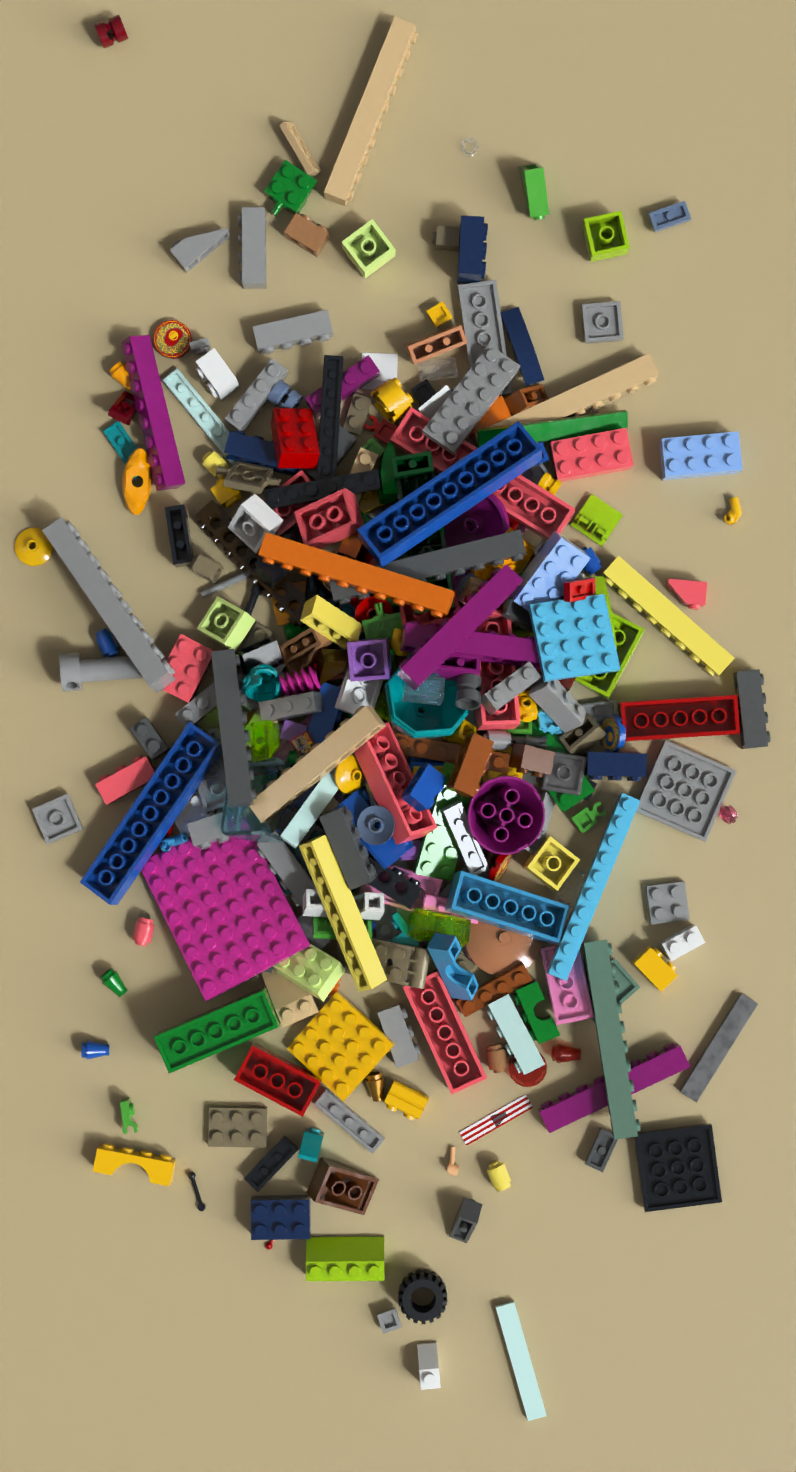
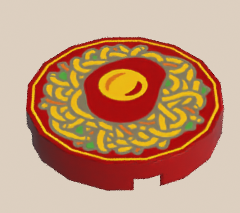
[153,320,192,359]
[487,854,513,882]

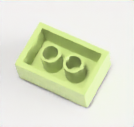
[272,944,345,1002]

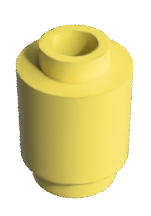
[202,451,230,479]
[486,1160,511,1192]

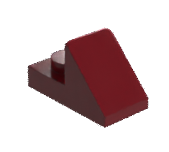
[108,391,137,425]

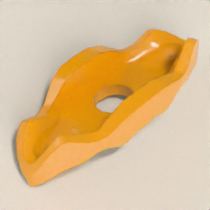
[122,448,152,515]

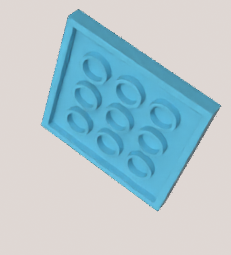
[528,594,620,682]

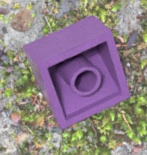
[347,637,393,682]

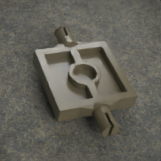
[216,461,281,494]

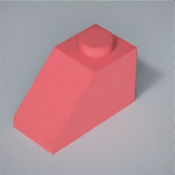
[666,579,707,610]

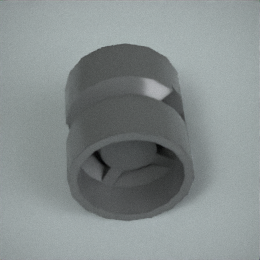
[455,674,482,710]

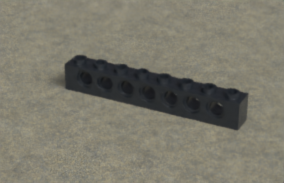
[276,806,423,909]

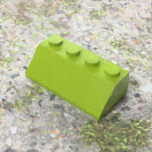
[573,613,644,700]
[306,1236,385,1281]

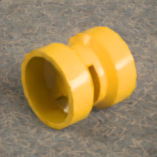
[537,472,563,495]

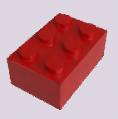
[270,408,320,469]

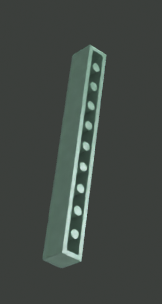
[583,940,641,1140]

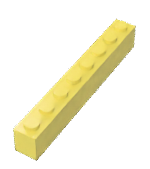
[602,556,734,677]
[299,834,387,992]

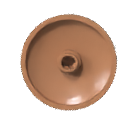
[464,921,542,976]

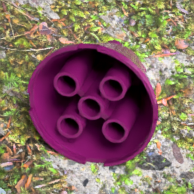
[467,776,545,855]

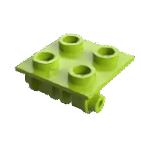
[570,494,623,547]

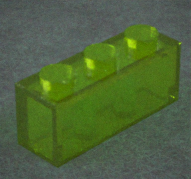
[407,908,471,948]

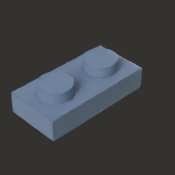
[648,201,691,233]

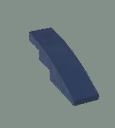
[501,307,544,386]

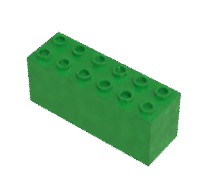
[154,986,281,1074]

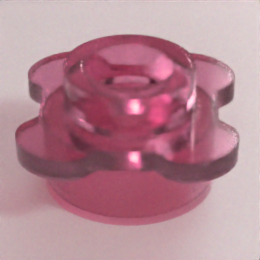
[719,805,738,824]

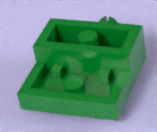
[264,160,317,217]

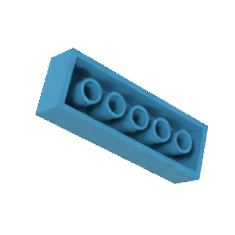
[445,871,570,945]

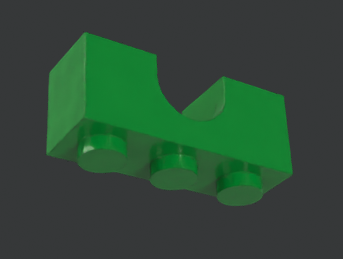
[513,980,560,1044]

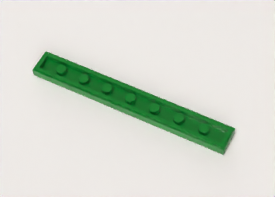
[477,410,628,448]

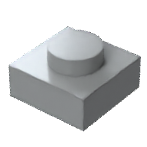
[189,338,211,355]
[377,1307,402,1334]

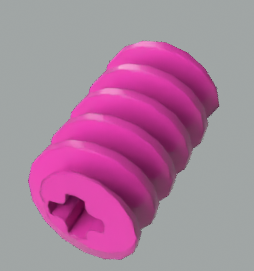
[278,666,321,697]

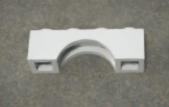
[303,889,384,920]

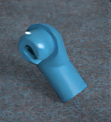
[160,833,188,852]

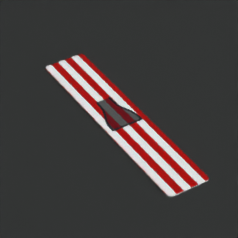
[459,1095,533,1145]

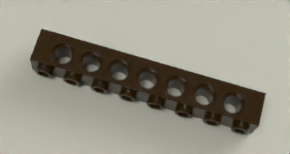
[196,500,306,629]

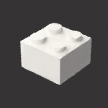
[195,348,240,401]
[228,494,283,553]

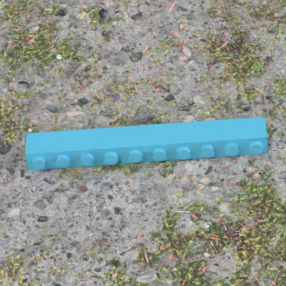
[546,793,640,981]

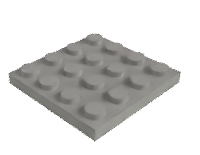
[636,740,736,842]

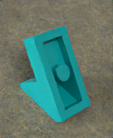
[389,911,420,946]

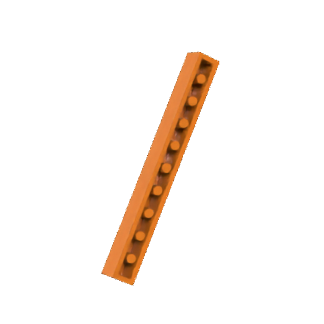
[258,532,455,618]

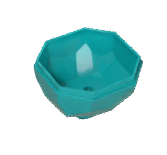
[385,667,468,739]

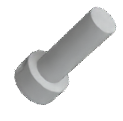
[59,652,143,692]

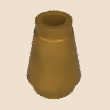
[365,1071,384,1102]

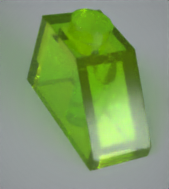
[250,720,280,762]

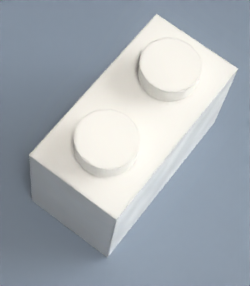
[659,924,705,961]

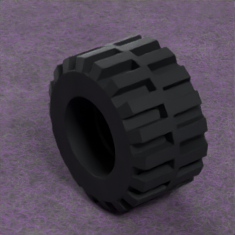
[398,1269,447,1324]

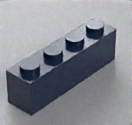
[224,430,300,476]

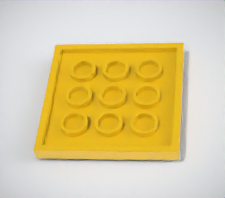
[286,991,395,1102]

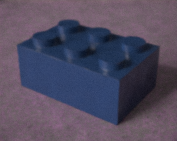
[457,216,488,284]
[584,752,647,781]
[251,1195,311,1240]

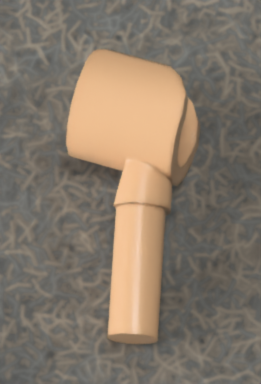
[447,1147,459,1176]

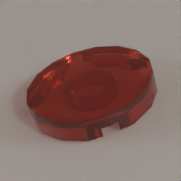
[508,1052,547,1087]

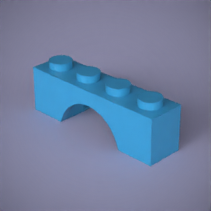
[427,933,479,1001]

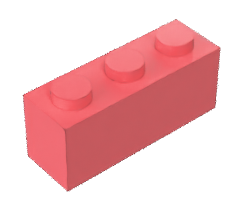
[95,755,156,805]

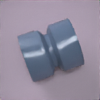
[267,380,303,408]

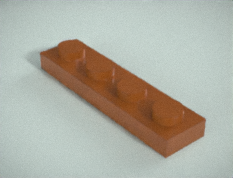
[455,962,533,1017]

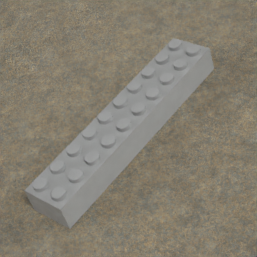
[42,517,176,693]

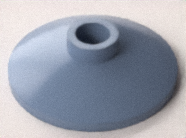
[357,805,395,845]

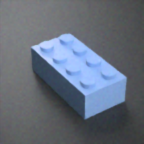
[659,431,742,481]
[510,531,591,611]

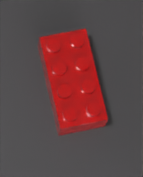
[234,1043,322,1117]

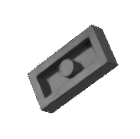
[585,1127,618,1172]

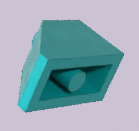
[298,1127,324,1163]

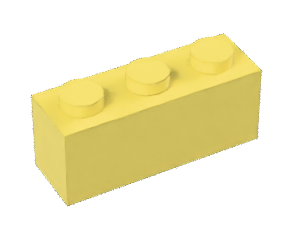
[300,595,362,649]

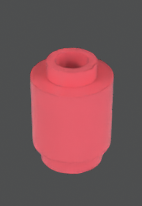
[132,917,155,946]

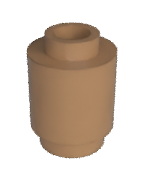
[486,1043,508,1073]

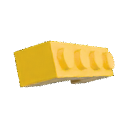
[92,1143,176,1186]

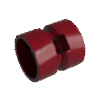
[94,15,128,49]

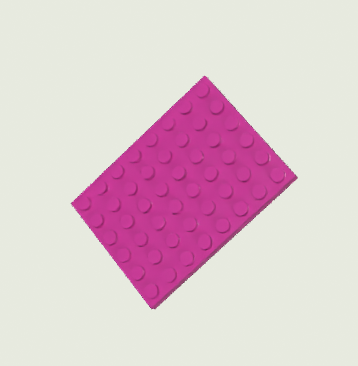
[141,813,311,1001]

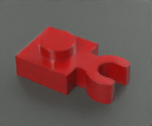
[364,415,398,445]

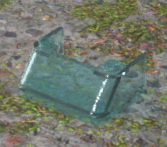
[221,758,294,842]

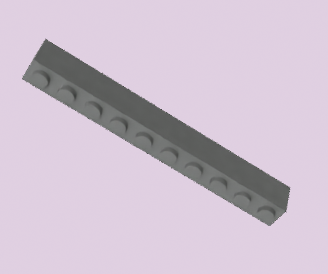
[329,529,526,604]

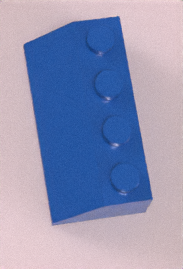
[333,787,414,870]

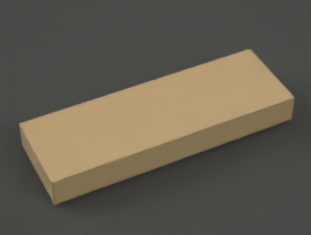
[279,121,321,176]

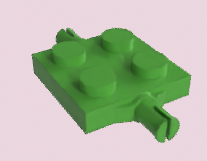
[361,602,403,668]

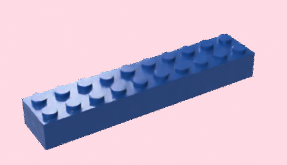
[357,421,542,568]
[80,722,222,905]

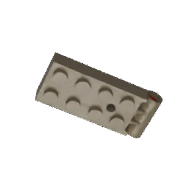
[335,937,430,989]

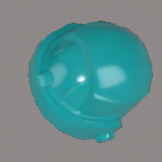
[242,664,282,702]

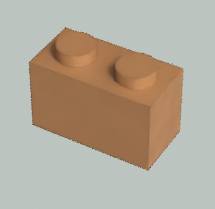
[284,213,329,257]

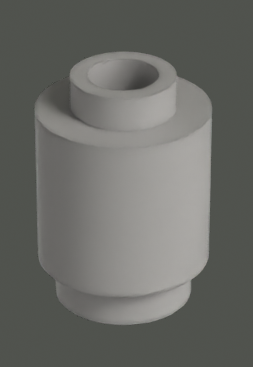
[482,730,511,750]

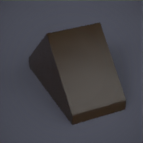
[316,649,349,685]

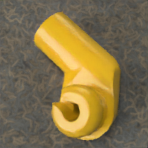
[724,497,742,525]
[390,628,409,656]

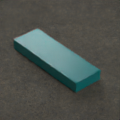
[103,421,140,479]

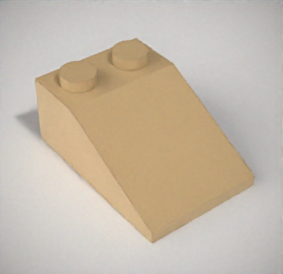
[261,968,320,1028]

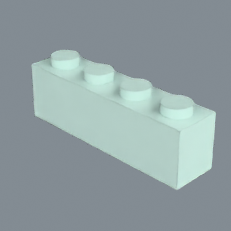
[486,994,545,1075]

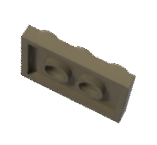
[208,1106,268,1148]

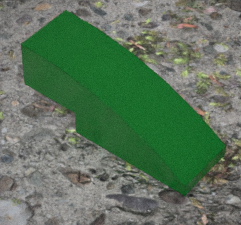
[378,442,398,504]

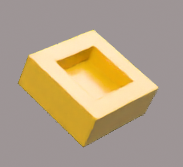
[426,301,453,329]

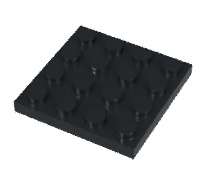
[634,1123,722,1212]

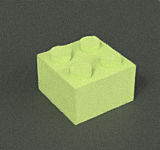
[342,219,396,278]
[197,596,256,652]

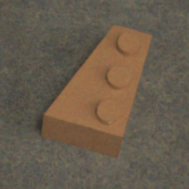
[279,627,334,677]

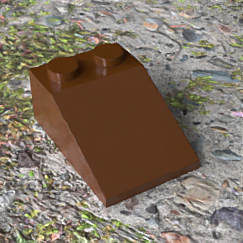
[306,1157,379,1215]

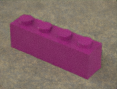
[305,355,380,418]

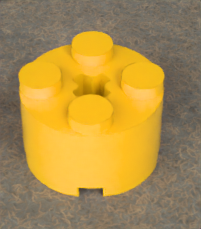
[370,377,414,424]

